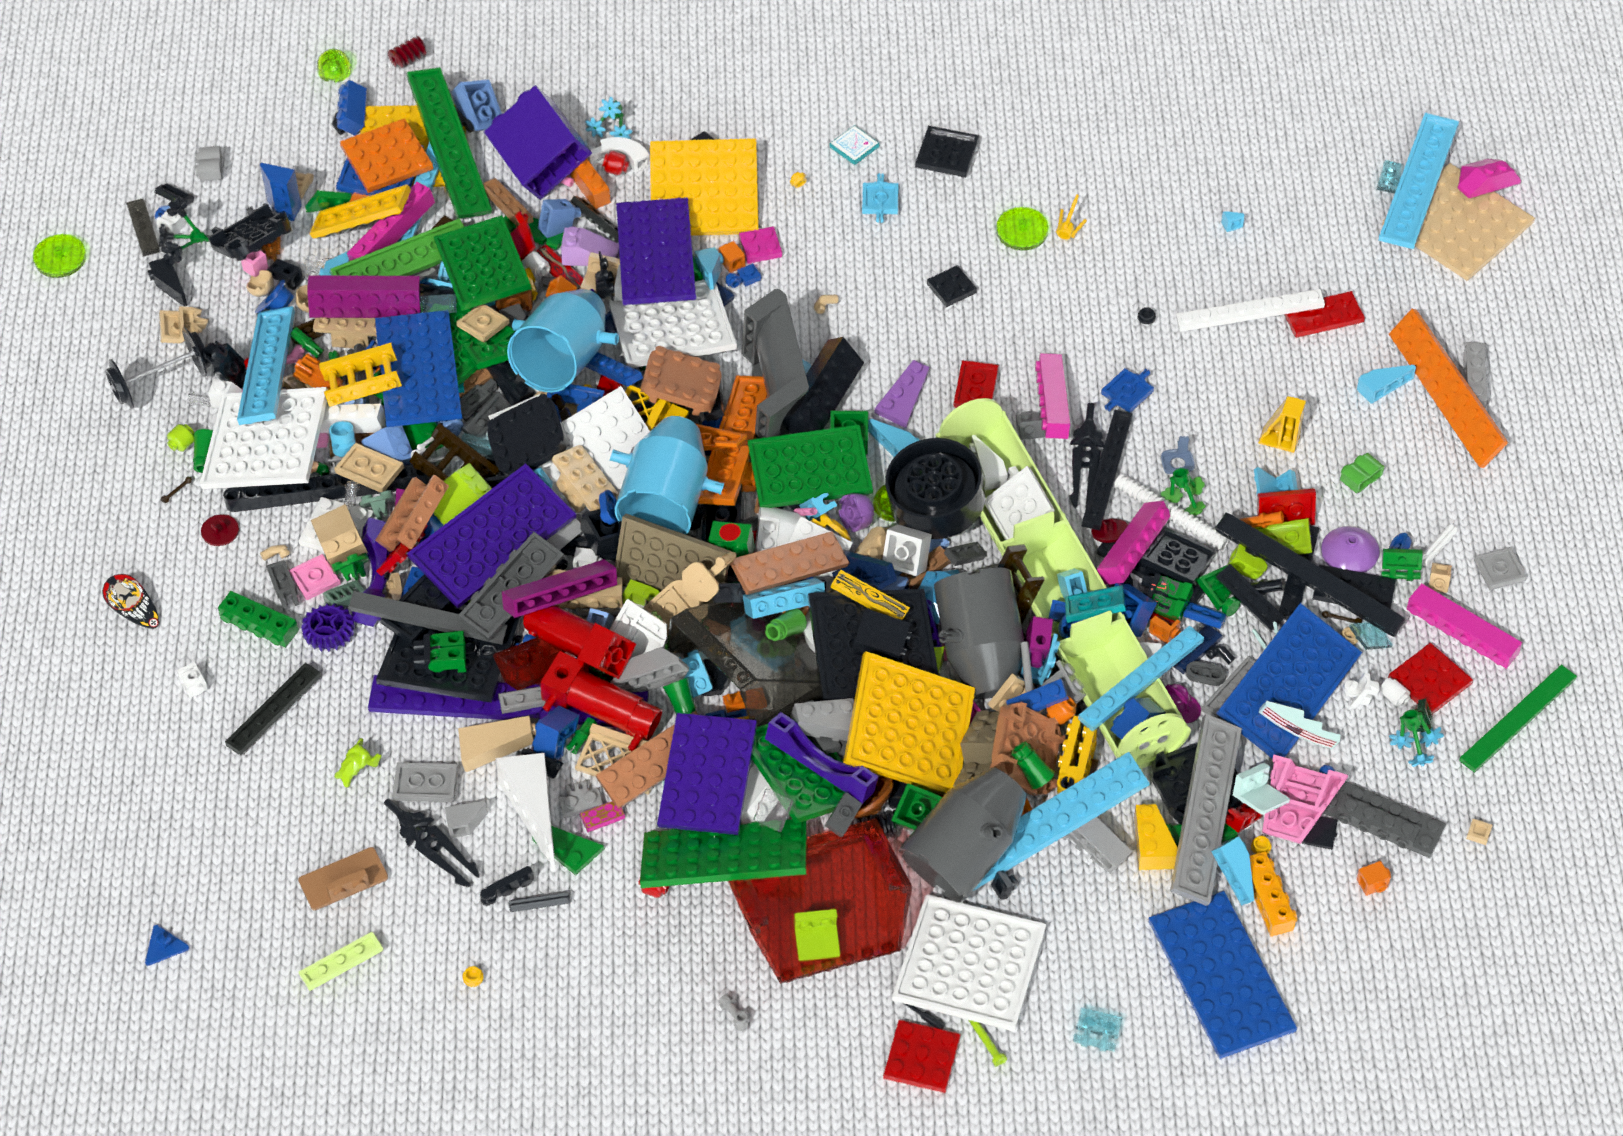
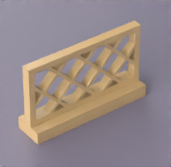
[575,723,653,794]

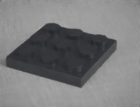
[915,125,979,178]
[1140,527,1217,585]

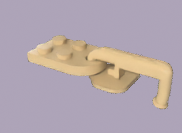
[644,552,736,637]

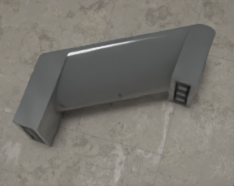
[741,289,809,439]

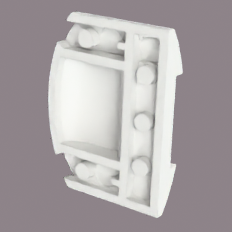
[754,507,806,553]
[596,599,667,672]

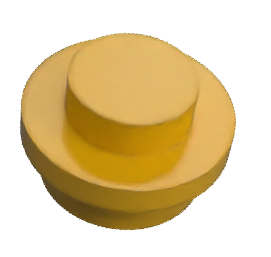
[790,172,807,188]
[1251,836,1272,854]
[462,966,484,987]

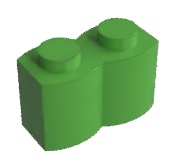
[1340,453,1384,494]

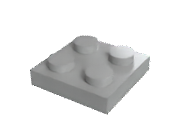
[1474,547,1527,590]

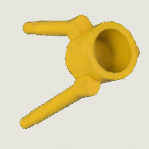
[1056,194,1087,240]

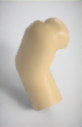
[814,295,838,314]
[260,545,290,561]

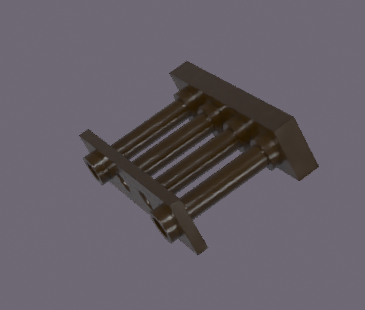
[409,423,499,481]
[997,544,1045,624]

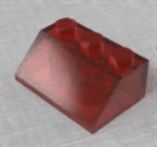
[494,637,565,691]

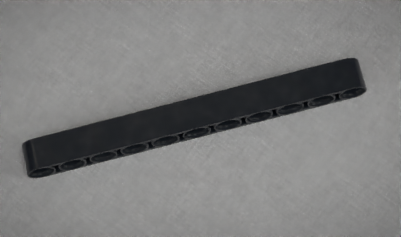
[223,464,431,512]
[1215,512,1406,637]

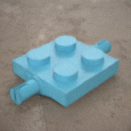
[862,173,898,223]

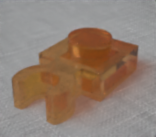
[262,237,281,263]

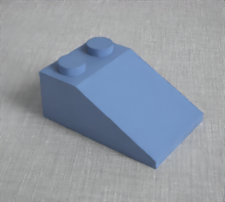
[451,79,502,131]

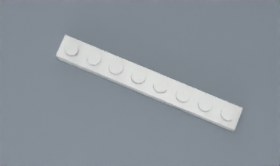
[1176,289,1324,332]

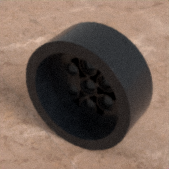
[885,438,985,539]

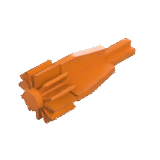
[293,353,344,390]

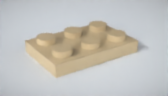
[334,443,404,492]

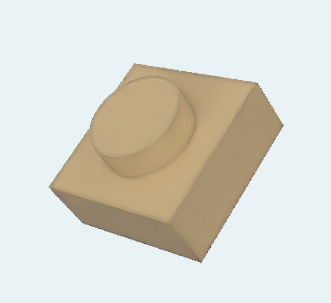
[1466,819,1492,845]

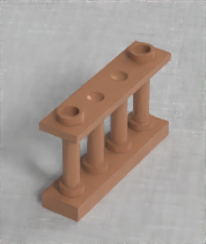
[375,475,449,552]

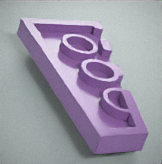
[875,360,929,428]

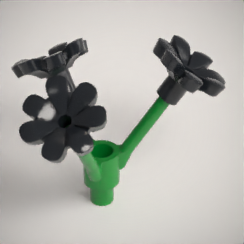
[159,197,209,265]

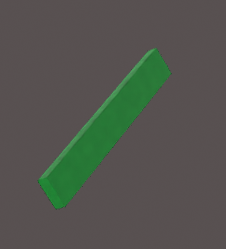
[1459,664,1577,773]

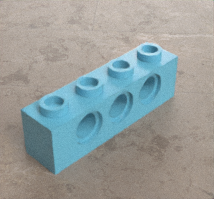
[743,578,825,619]

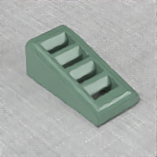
[323,580,365,608]

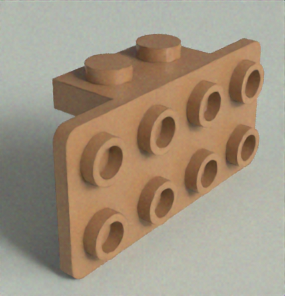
[298,847,388,911]

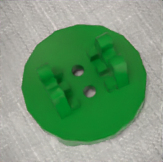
[331,553,369,581]

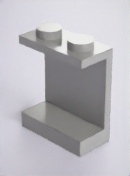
[1033,660,1086,717]

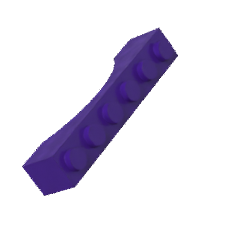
[351,517,390,627]
[765,712,879,804]

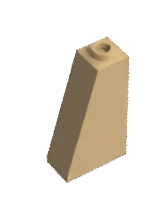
[458,716,537,772]

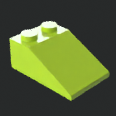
[433,463,492,525]

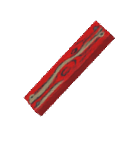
[535,244,584,290]

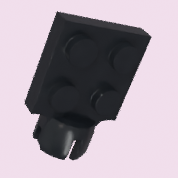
[203,341,247,389]

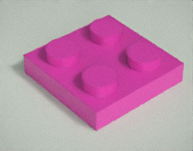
[739,226,782,264]

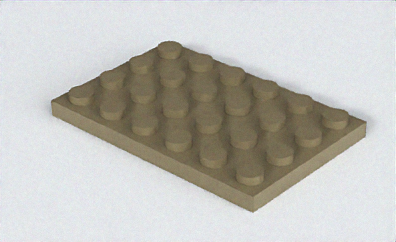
[615,514,732,620]

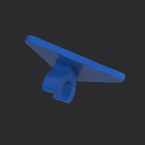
[145,925,189,966]

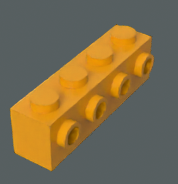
[1250,851,1297,937]

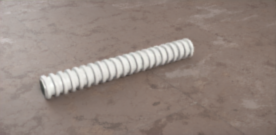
[1114,474,1229,551]

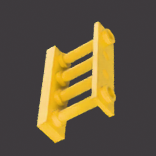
[319,343,402,407]

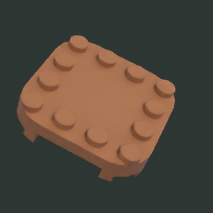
[640,346,721,416]
[990,702,1065,796]

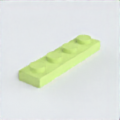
[299,932,383,991]

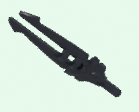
[1069,403,1104,508]
[384,798,480,887]

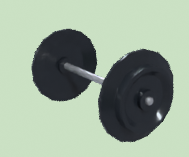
[105,327,210,408]

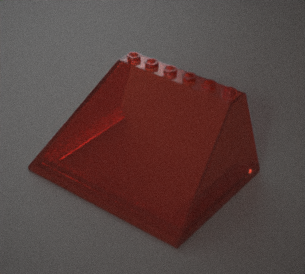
[727,819,912,984]

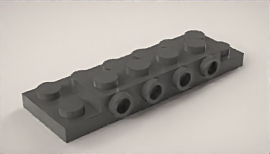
[458,532,564,641]
[1323,781,1447,859]

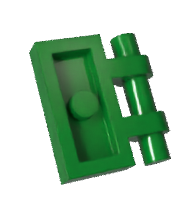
[1381,549,1423,581]

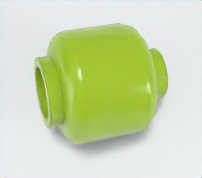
[167,424,194,452]

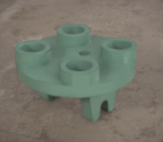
[359,490,396,518]

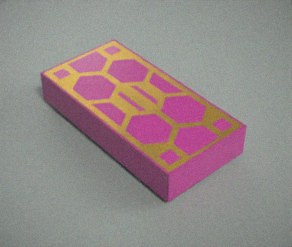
[580,801,625,833]

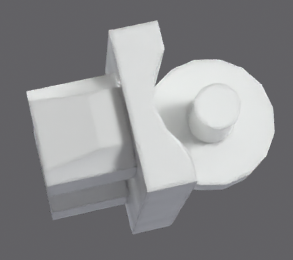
[1343,673,1379,709]

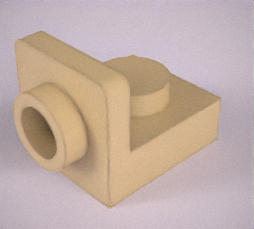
[1428,563,1452,593]

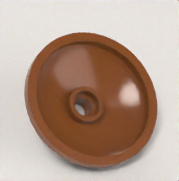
[854,776,893,818]

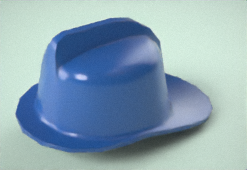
[255,280,294,313]

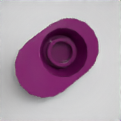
[1165,684,1201,724]

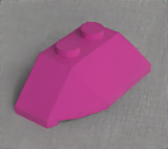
[1457,158,1521,198]

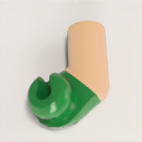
[311,461,330,476]

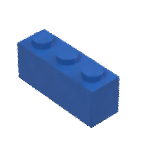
[336,80,367,136]

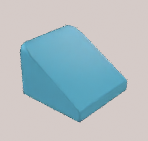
[1221,211,1245,232]

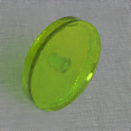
[996,207,1048,251]
[33,234,86,278]

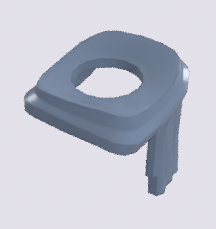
[1161,436,1195,474]

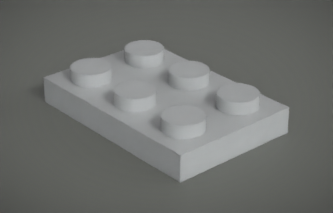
[393,762,458,802]

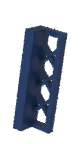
[832,551,897,591]

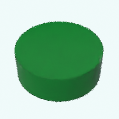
[1222,597,1240,617]

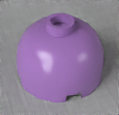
[839,493,875,532]

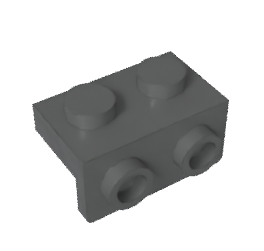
[1016,411,1045,440]

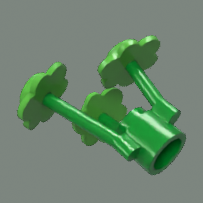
[1161,468,1206,515]

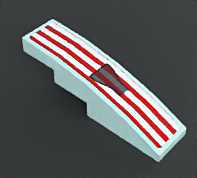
[1259,701,1340,749]

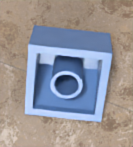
[362,426,412,465]

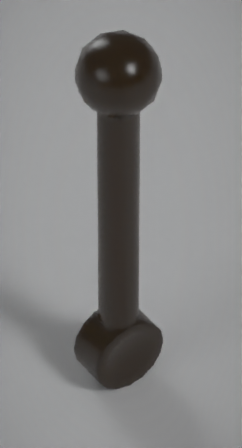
[161,476,192,503]
[1322,611,1362,626]

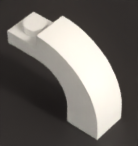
[587,137,650,173]

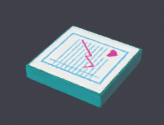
[830,125,879,165]

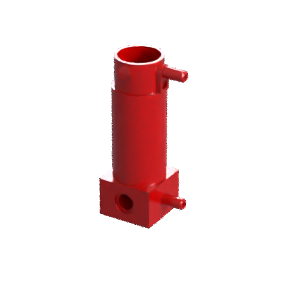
[523,606,637,679]
[540,651,663,752]

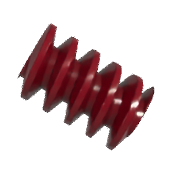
[387,36,427,68]

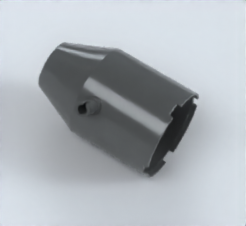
[934,568,1025,699]
[898,767,1027,904]

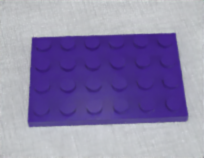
[657,713,757,835]

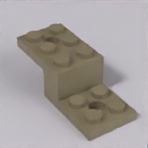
[953,710,1000,787]

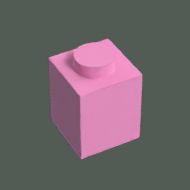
[241,250,268,277]

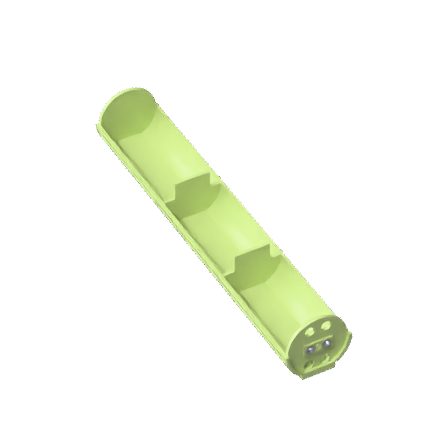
[935,398,1191,769]

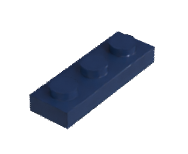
[1173,625,1223,674]

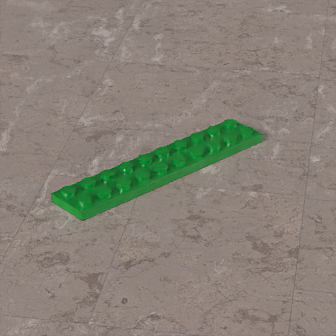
[406,67,492,219]

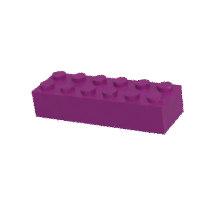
[307,275,421,318]

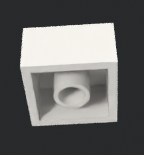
[883,524,932,576]

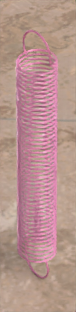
[793,508,817,516]

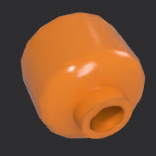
[1046,696,1076,724]

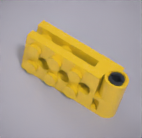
[1057,716,1097,794]

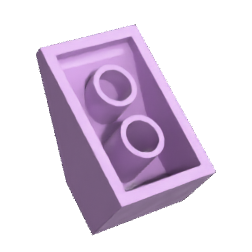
[561,227,619,266]

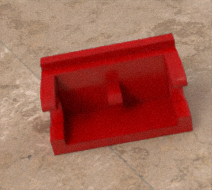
[1225,803,1263,833]

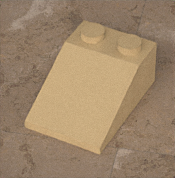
[311,504,368,565]

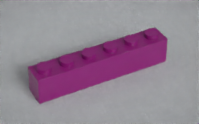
[502,559,617,618]

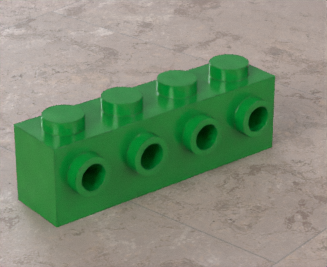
[218,591,299,648]

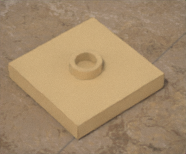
[457,304,509,342]

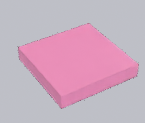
[289,554,341,601]

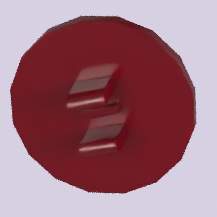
[201,514,239,546]
[1091,518,1128,543]

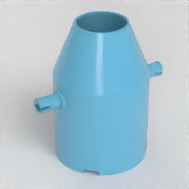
[507,289,619,393]
[609,416,724,535]

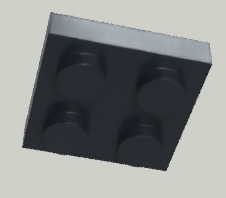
[927,265,977,307]

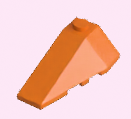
[696,424,747,451]

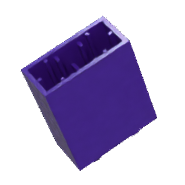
[484,85,592,200]

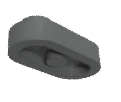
[1186,661,1226,686]

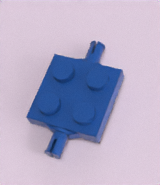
[1101,368,1154,413]

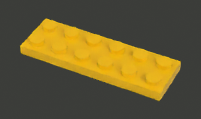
[309,184,411,239]

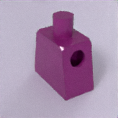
[1025,616,1053,668]

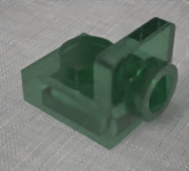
[1415,699,1433,732]

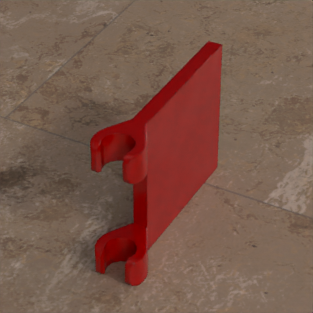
[510,210,536,261]

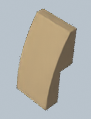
[385,573,402,601]

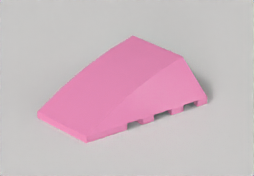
[1262,754,1348,844]

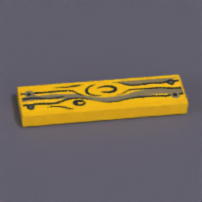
[831,570,910,620]

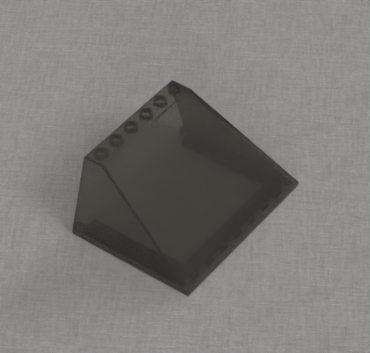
[667,602,822,727]

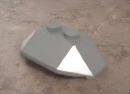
[611,647,689,693]

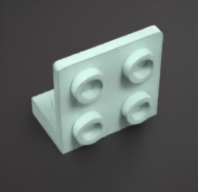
[1233,763,1290,814]

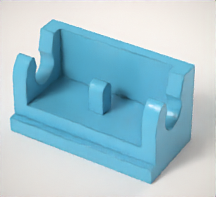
[799,493,837,521]

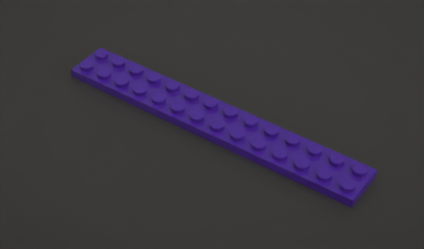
[368,675,649,727]

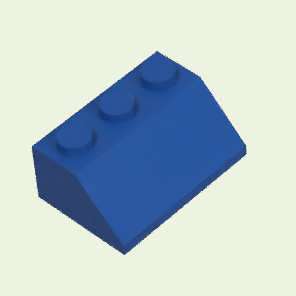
[260,162,301,221]

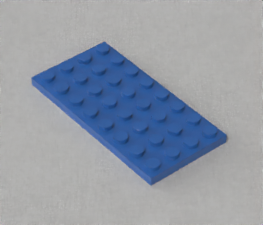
[375,310,462,427]
[1216,603,1362,759]
[1148,891,1297,1059]

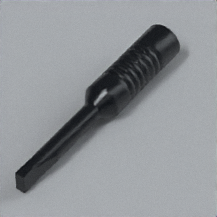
[903,1003,945,1030]

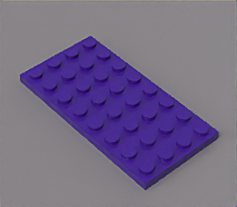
[616,197,696,305]
[407,464,576,608]

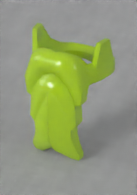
[334,738,382,788]

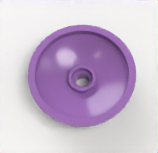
[1321,526,1380,573]

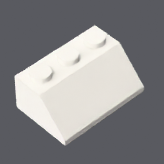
[741,764,780,824]

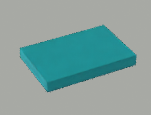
[1065,585,1126,623]

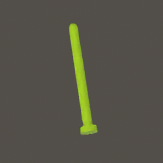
[968,1020,1007,1067]

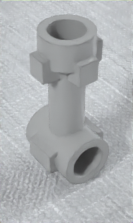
[719,994,750,1031]

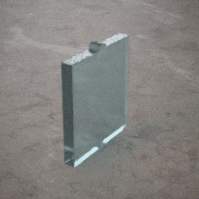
[1349,623,1392,650]

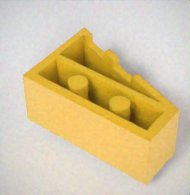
[1258,396,1306,453]
[1134,804,1178,870]

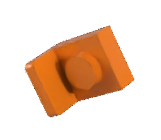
[1149,616,1181,644]

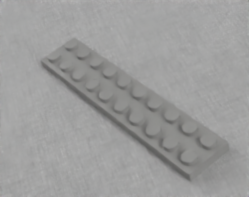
[1170,714,1242,906]

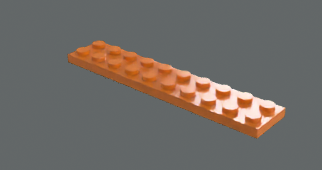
[1389,308,1509,468]
[698,375,768,506]

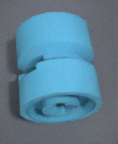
[329,421,356,457]

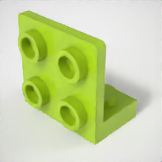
[794,909,840,961]

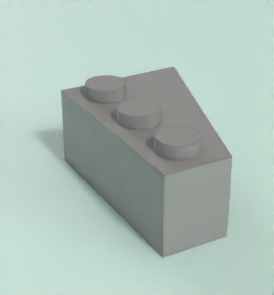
[790,698,854,741]
[1062,816,1132,874]

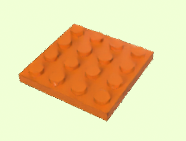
[340,118,433,193]

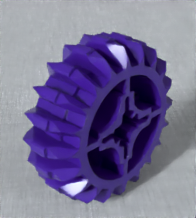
[301,603,355,652]

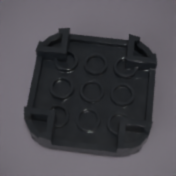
[207,203,292,261]
[487,394,570,476]
[1150,743,1243,825]

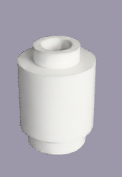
[524,251,550,277]
[1380,678,1410,707]

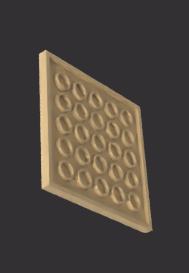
[1382,163,1535,281]

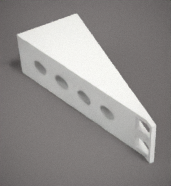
[496,753,555,871]

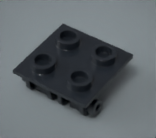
[595,251,615,301]

